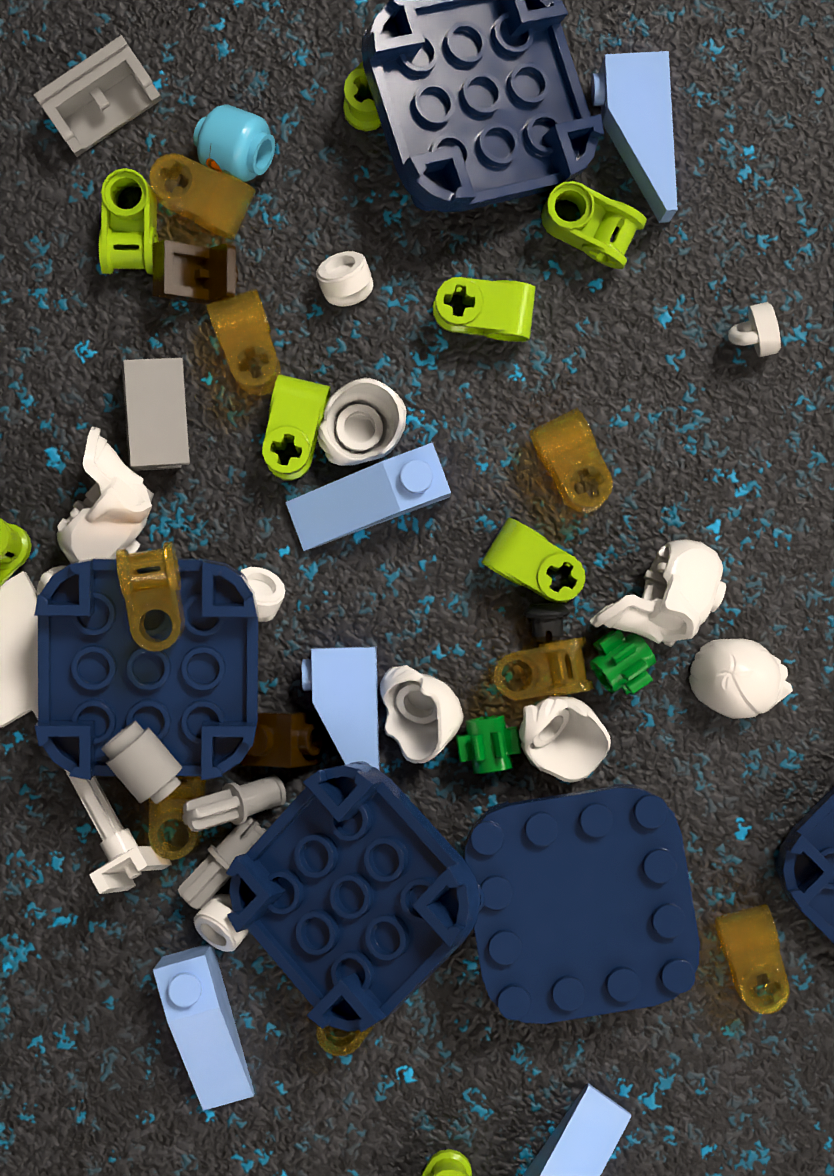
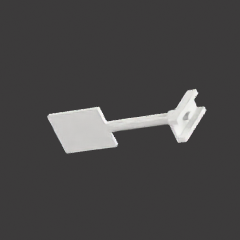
[0,571,172,894]

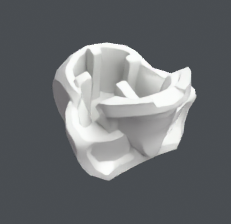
[57,427,154,563]
[590,540,726,647]

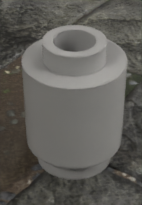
[101,720,182,804]

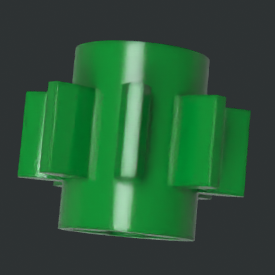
[590,629,656,695]
[456,715,522,774]

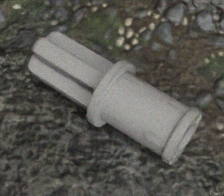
[182,774,286,832]
[178,815,267,910]

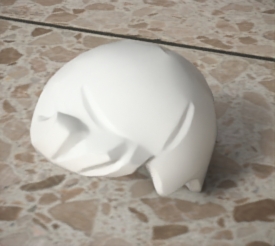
[317,378,406,466]
[689,639,793,719]
[380,665,464,764]
[519,696,611,782]

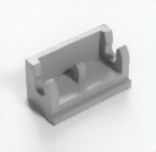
[33,35,162,157]
[122,358,190,471]

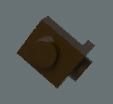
[153,240,238,304]
[240,712,324,768]

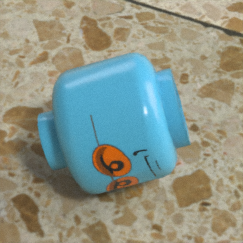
[193,104,275,183]

